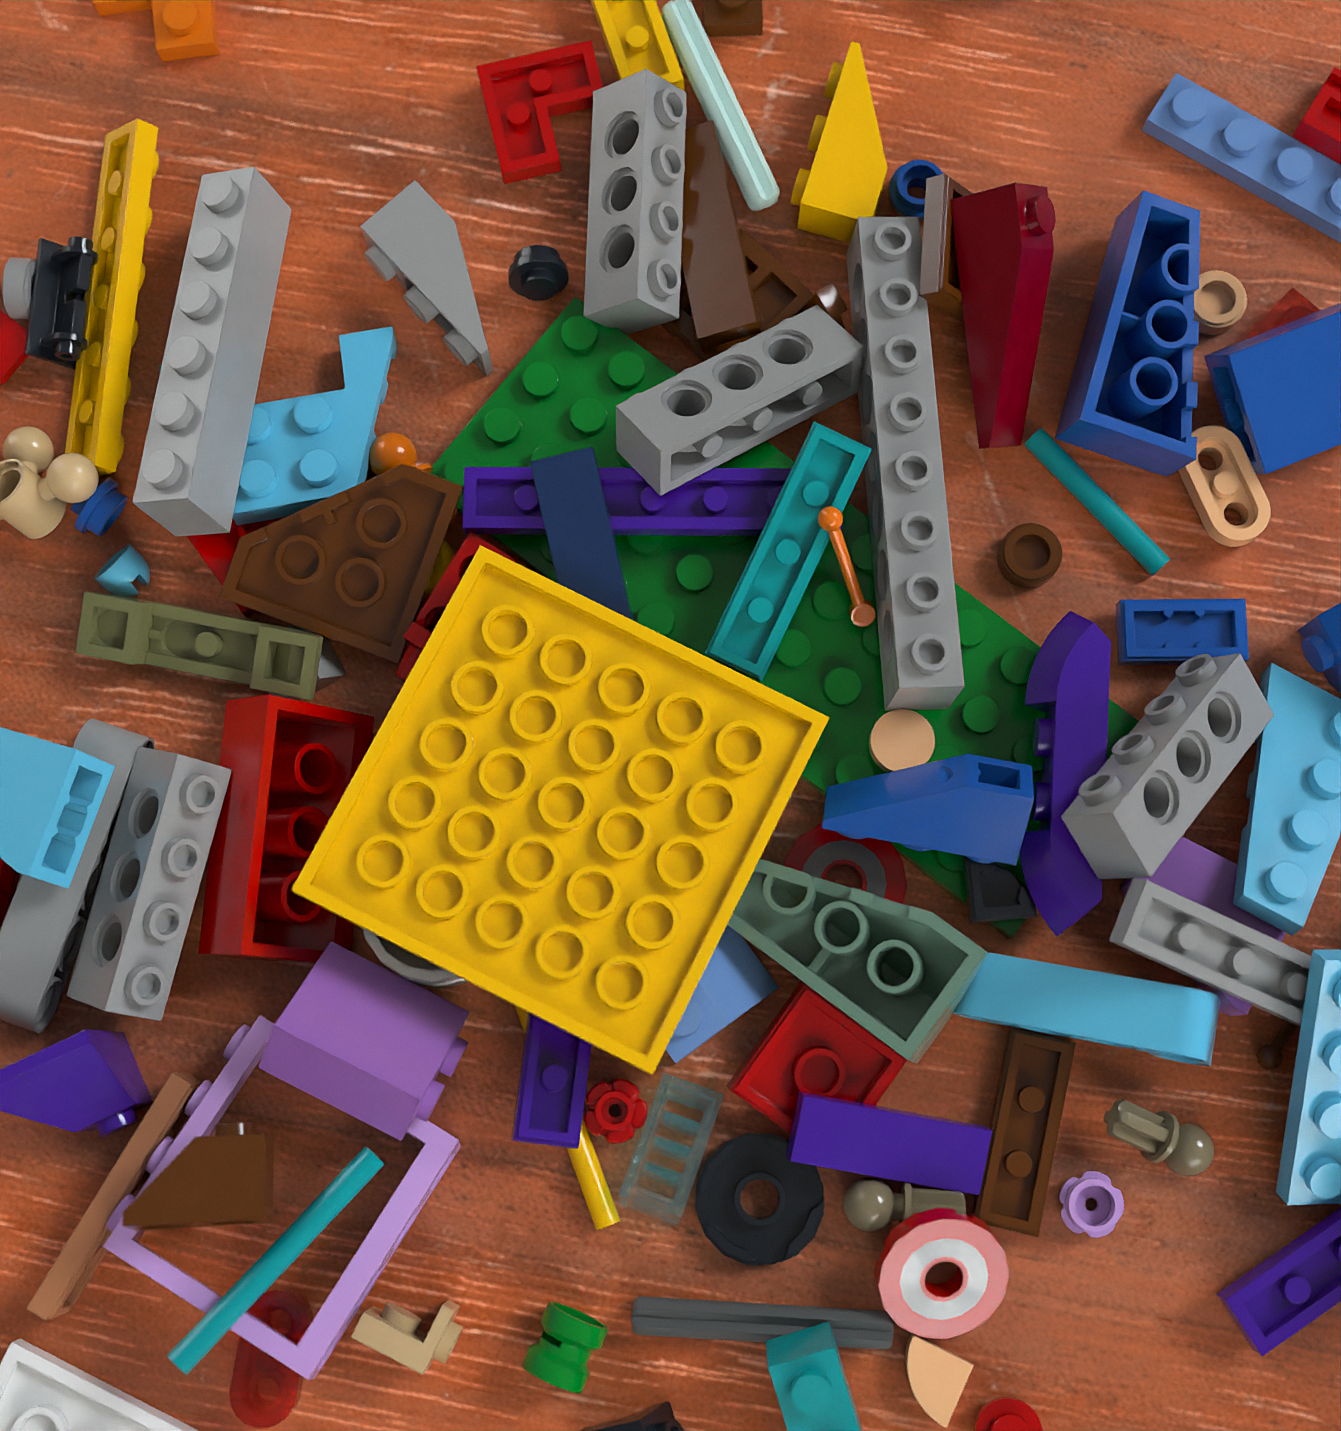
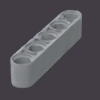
[0,719,155,1033]

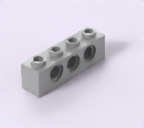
[583,69,687,335]
[616,305,864,496]
[1061,653,1274,879]
[66,746,232,1021]

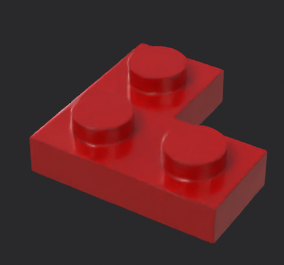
[476,40,603,184]

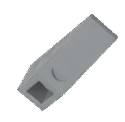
[360,180,494,376]

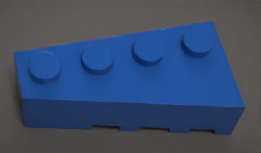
[1055,190,1200,477]

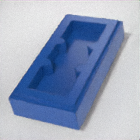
[1116,599,1249,665]

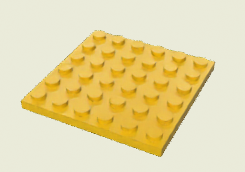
[291,545,829,1075]

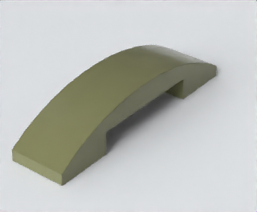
[75,592,323,700]

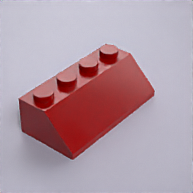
[198,694,374,964]

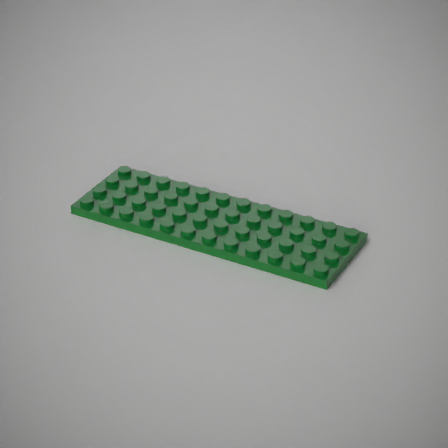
[430,297,1139,939]

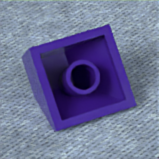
[0,1029,153,1138]

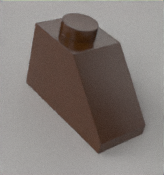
[123,1122,274,1231]

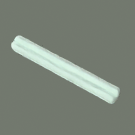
[661,0,780,211]

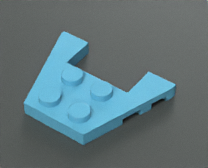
[159,326,398,525]

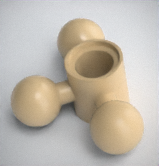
[0,426,99,539]

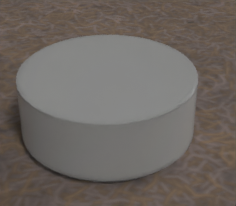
[2,257,36,320]

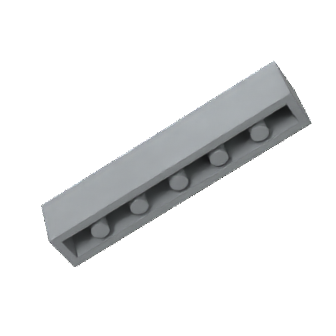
[133,167,292,536]

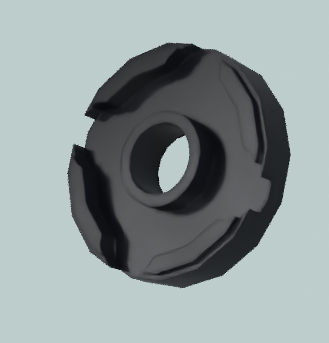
[696,1133,824,1266]

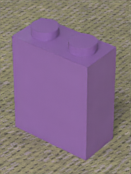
[258,941,469,1141]

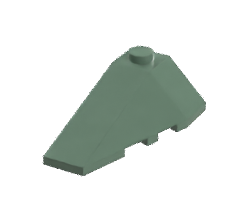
[727,859,988,1063]

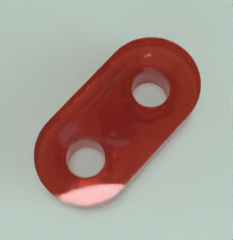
[229,1288,314,1428]

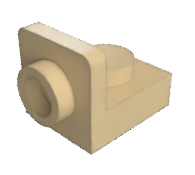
[351,1300,463,1375]

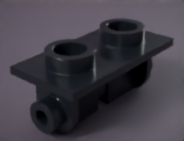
[24,236,98,370]

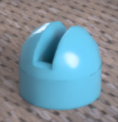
[94,544,150,598]

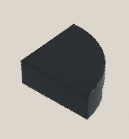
[962,857,1037,923]

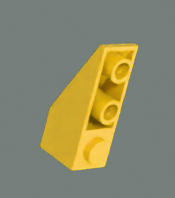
[791,41,888,243]

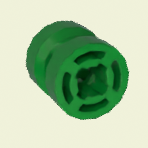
[522,1301,609,1393]

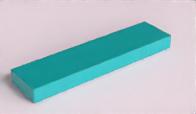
[704,422,872,681]

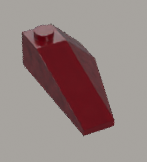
[950,183,1056,449]

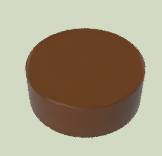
[997,523,1062,588]

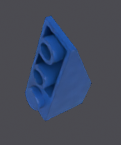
[822,754,1034,865]

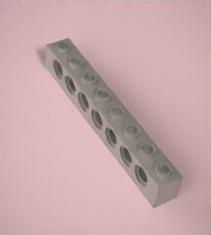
[846,217,964,711]

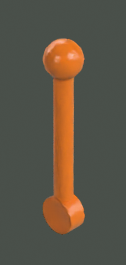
[818,506,876,627]

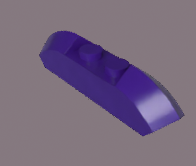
[1020,611,1111,936]

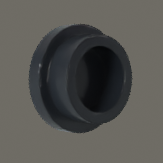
[508,245,569,301]

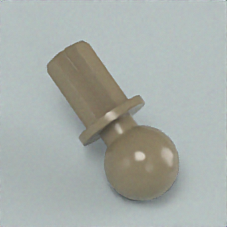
[1103,1099,1214,1176]
[843,1178,966,1232]

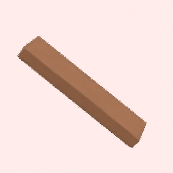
[26,1073,203,1321]

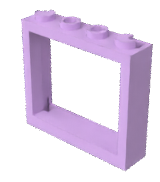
[103,1015,461,1380]

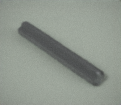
[631,1296,894,1350]

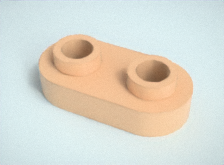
[1178,425,1271,547]

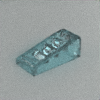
[618,1072,724,1226]

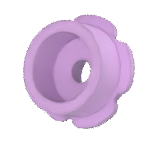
[1059,1171,1124,1238]

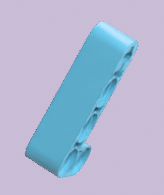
[953,952,1221,1066]

